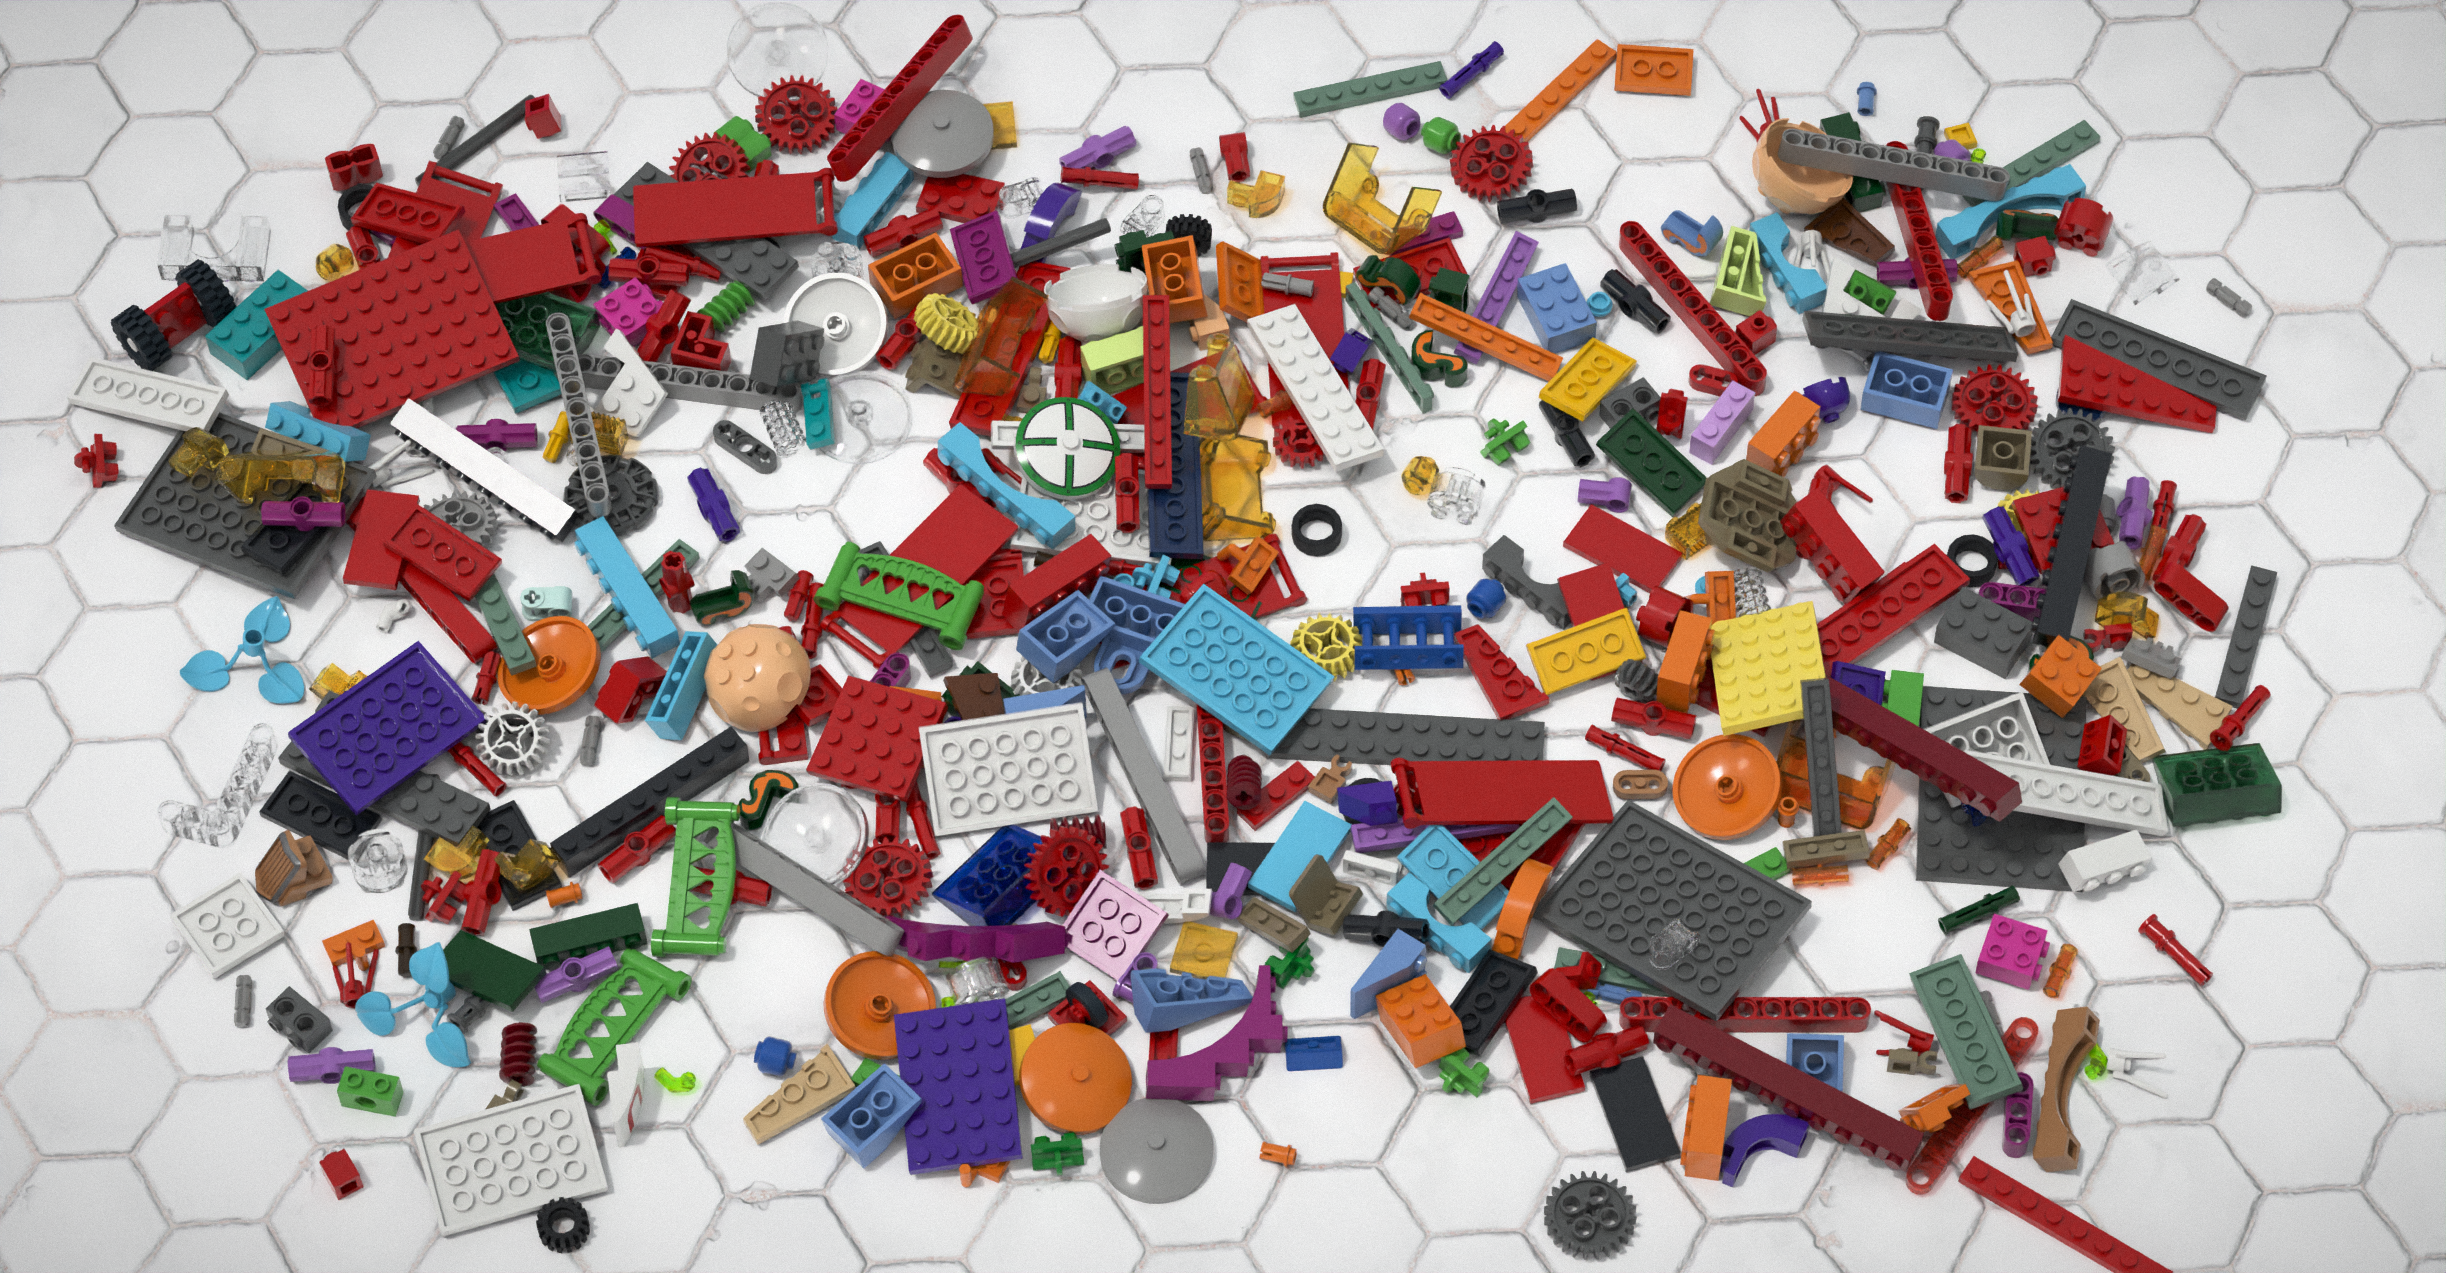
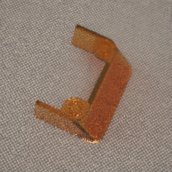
[953,276,1049,396]
[1776,719,1896,830]

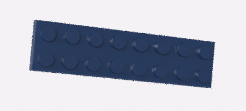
[1147,372,1204,559]

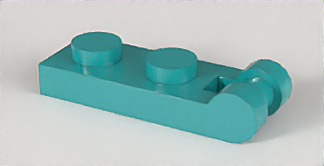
[801,378,835,450]

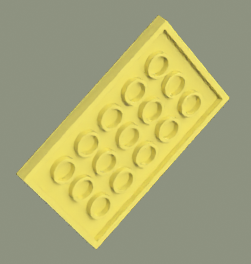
[1711,601,1826,736]

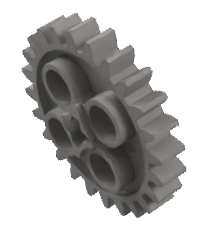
[423,491,498,548]

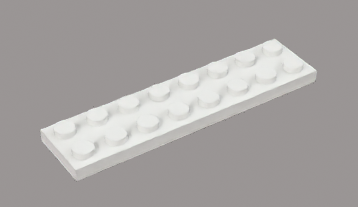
[1247,304,1384,472]
[1963,750,2168,836]

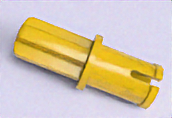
[1038,320,1062,364]
[543,411,570,463]

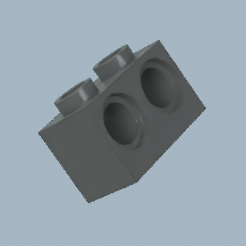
[1599,377,1661,429]
[265,986,333,1053]

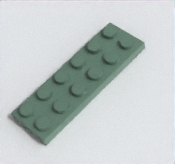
[1909,954,2023,1109]

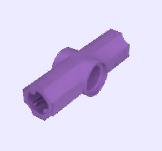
[1059,125,1137,169]
[2116,476,2152,550]
[535,946,619,1003]
[288,1047,376,1084]

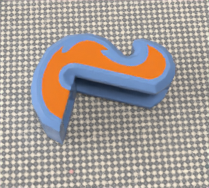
[1660,210,1723,256]

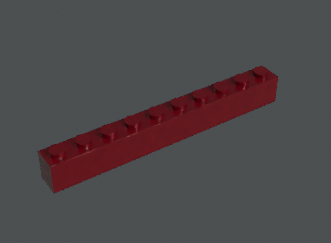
[1826,675,2022,822]
[1653,1004,1924,1172]

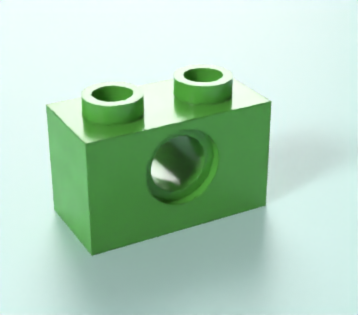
[337,1066,404,1117]

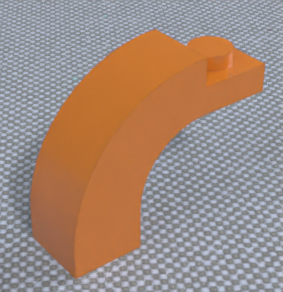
[1492,858,1554,960]

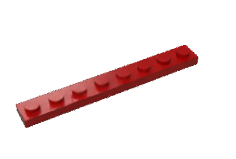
[1143,295,1172,489]
[1958,1156,2173,1273]

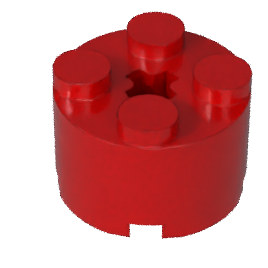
[2054,198,2114,257]
[1636,586,1693,648]

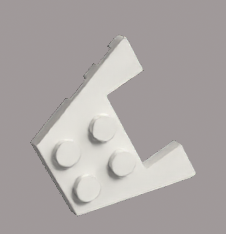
[1822,256,1922,362]
[562,329,668,437]

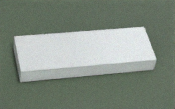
[1163,706,1194,782]

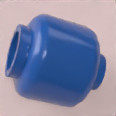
[1466,579,1506,619]
[753,1036,797,1076]

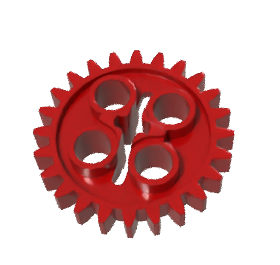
[755,75,837,155]
[1450,125,1534,202]
[669,132,751,182]
[1951,364,2038,438]
[1024,826,1109,917]
[843,836,934,918]

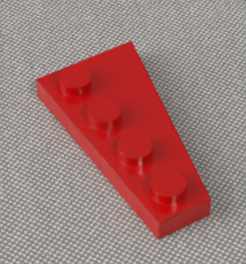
[1454,624,1550,721]

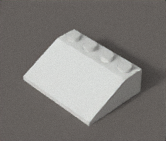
[1924,692,2050,808]

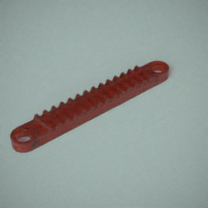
[1905,1017,2038,1195]

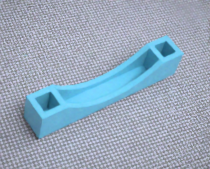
[1935,164,2086,259]
[938,422,1075,550]

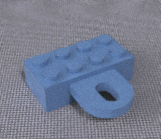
[1089,575,1185,694]

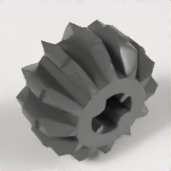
[1614,659,1658,703]

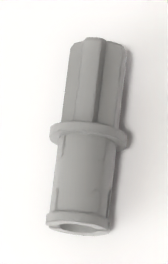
[1261,273,1314,297]

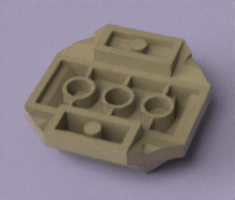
[1698,459,1797,573]

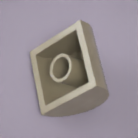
[1974,425,2032,490]

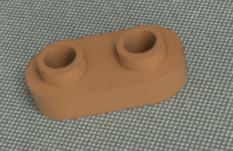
[1612,770,1668,799]

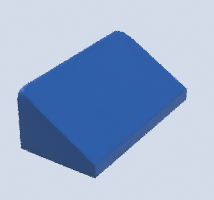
[1285,1036,1343,1071]

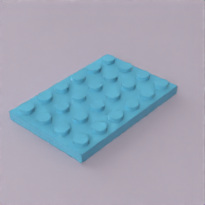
[1139,584,1334,756]

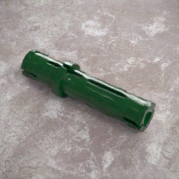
[1938,885,2020,935]

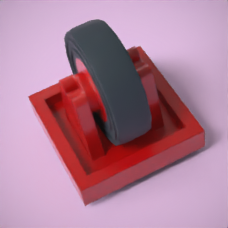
[1048,980,1127,1036]

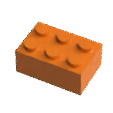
[868,232,963,319]
[1142,235,1208,323]
[1746,390,1821,478]
[1656,610,1715,713]
[1375,974,1466,1069]
[1680,1075,1732,1181]

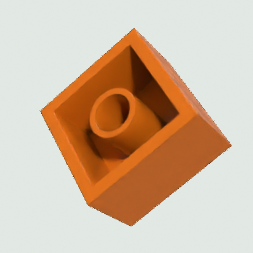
[2019,635,2102,718]

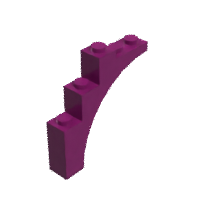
[885,916,1065,963]
[1146,965,1288,1101]

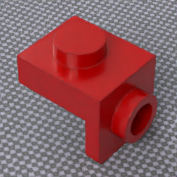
[1556,951,1602,990]

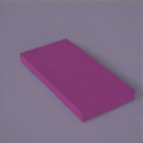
[950,210,1020,305]

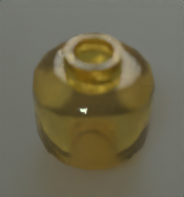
[315,243,354,281]
[1401,456,1440,495]

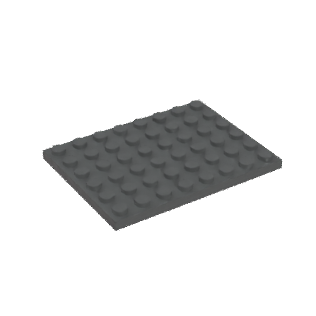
[114,412,377,599]
[1916,686,2087,892]
[1533,800,1812,1021]

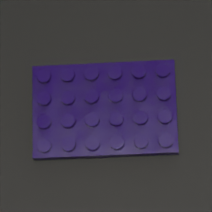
[288,640,487,816]
[894,998,1023,1175]

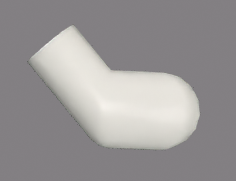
[376,599,411,633]

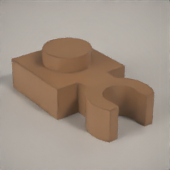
[1308,755,1352,804]

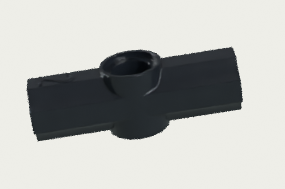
[1497,188,1577,224]
[1600,269,1671,334]
[1538,400,1595,468]
[1343,911,1430,947]

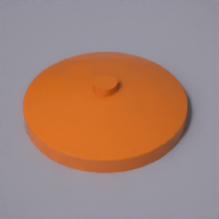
[498,616,601,715]
[1673,734,1782,840]
[823,951,936,1060]
[1019,1023,1132,1135]

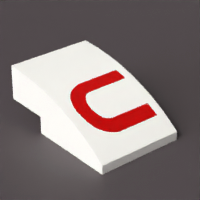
[607,1042,645,1148]

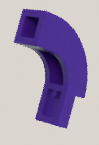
[1020,182,1082,263]
[1720,1114,1809,1188]

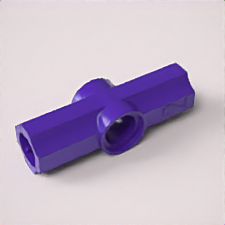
[687,467,740,542]
[1982,506,2040,586]

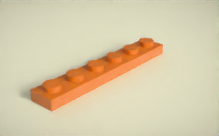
[1505,39,1617,142]
[1409,293,1563,381]

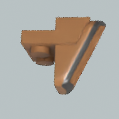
[255,830,333,907]

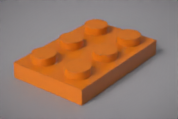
[1614,44,1694,96]
[1216,241,1264,323]

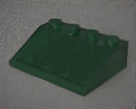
[494,292,600,373]
[2152,743,2282,827]

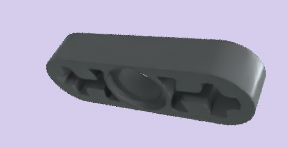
[713,420,778,474]

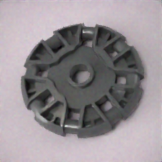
[563,454,659,537]

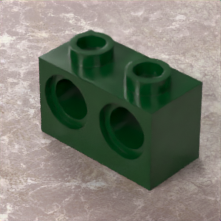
[1428,267,1470,313]

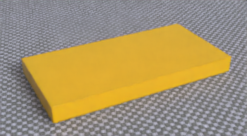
[1538,337,1637,422]
[1526,607,1647,695]

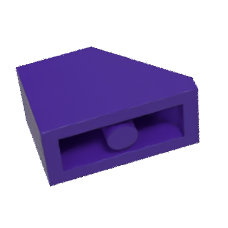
[1330,328,1374,373]
[1337,781,1398,826]

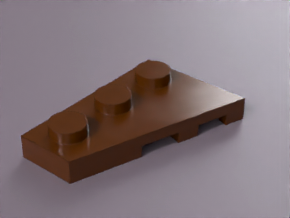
[1804,198,1895,266]

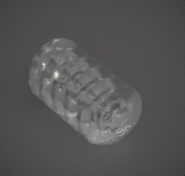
[759,400,806,458]
[1734,567,1771,618]

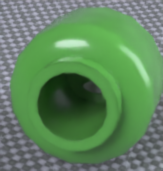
[1421,117,1461,154]

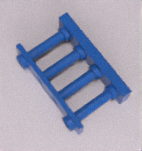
[1353,605,1464,670]

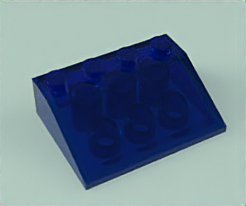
[931,824,1065,926]

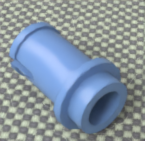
[1856,82,1877,116]

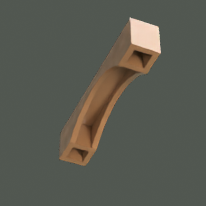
[2033,1006,2100,1172]

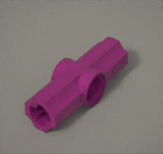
[1876,257,1958,289]
[456,419,538,454]
[261,496,346,531]

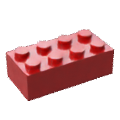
[1780,488,1885,604]
[1002,534,1112,633]

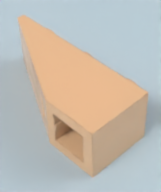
[1185,294,1230,351]

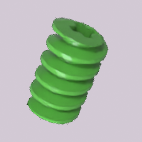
[697,281,755,333]

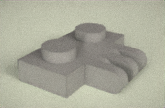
[744,547,800,602]
[2121,637,2182,679]

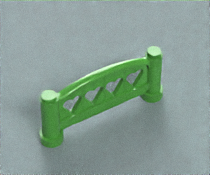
[813,542,984,651]
[651,797,740,957]
[537,948,692,1106]

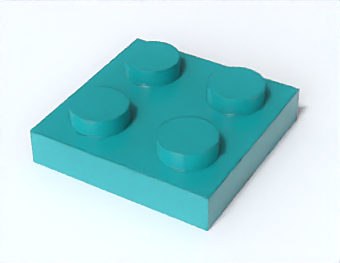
[493,349,562,414]

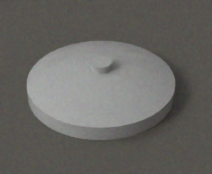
[891,90,994,178]
[1100,1098,1213,1204]

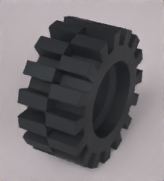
[1165,214,1212,257]
[536,1197,590,1253]

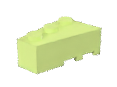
[1710,226,1766,316]

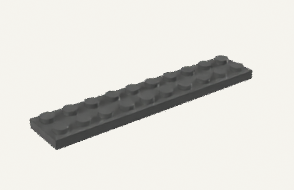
[1269,708,1545,765]

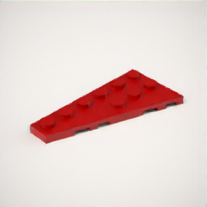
[2057,335,2216,433]

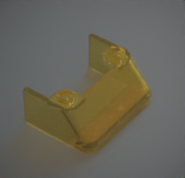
[1323,142,1442,255]

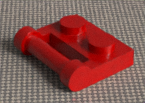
[758,709,808,765]

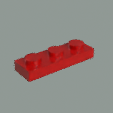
[1237,761,1315,831]

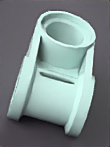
[520,586,572,621]

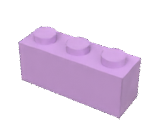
[1689,380,1755,465]

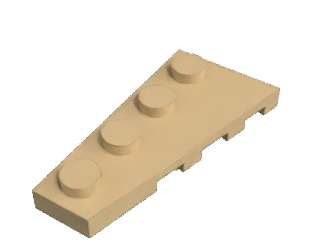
[2082,657,2166,763]
[2127,663,2233,752]
[743,1044,856,1145]

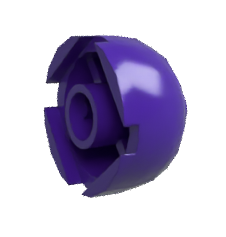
[1798,377,1850,424]

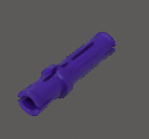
[1439,41,1504,99]

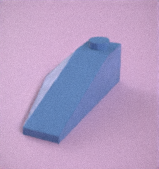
[1130,968,1253,1033]

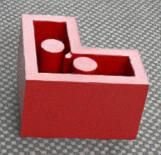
[670,311,731,371]
[594,656,667,724]

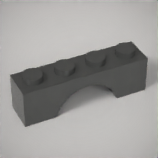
[1482,535,1571,630]

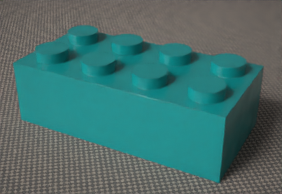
[205,269,308,380]

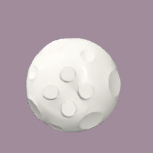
[1044,264,1148,345]

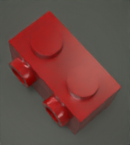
[2077,714,2127,776]

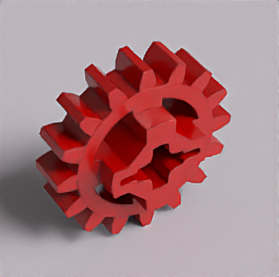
[1273,414,1324,469]

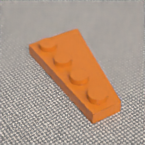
[1968,260,2053,354]

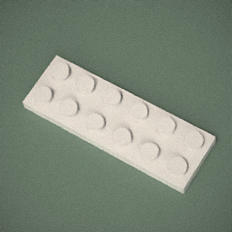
[67,357,229,436]

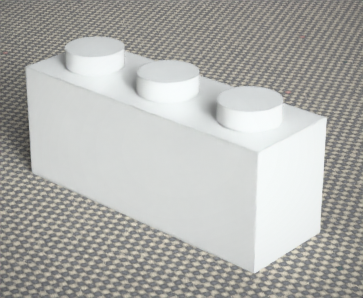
[2058,830,2152,892]

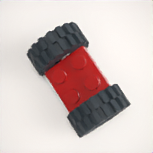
[110,259,237,371]

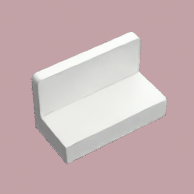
[1343,843,1403,886]

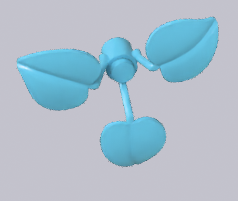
[180,596,304,704]
[355,942,471,1067]

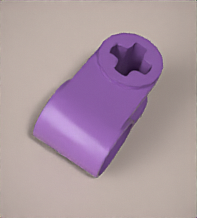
[1112,952,1158,1007]

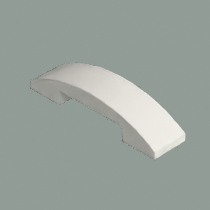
[1139,889,1213,924]

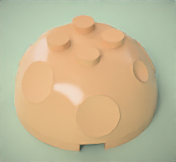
[1752,118,1853,215]
[704,624,811,732]

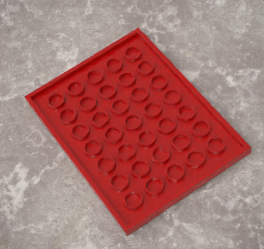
[264,229,520,429]

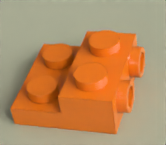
[1898,1084,1970,1133]

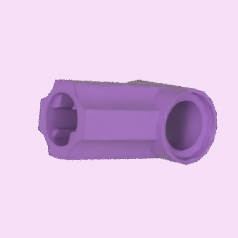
[1577,477,1632,513]
[1210,863,1252,919]

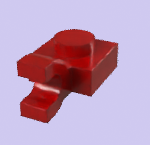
[2083,623,2133,653]

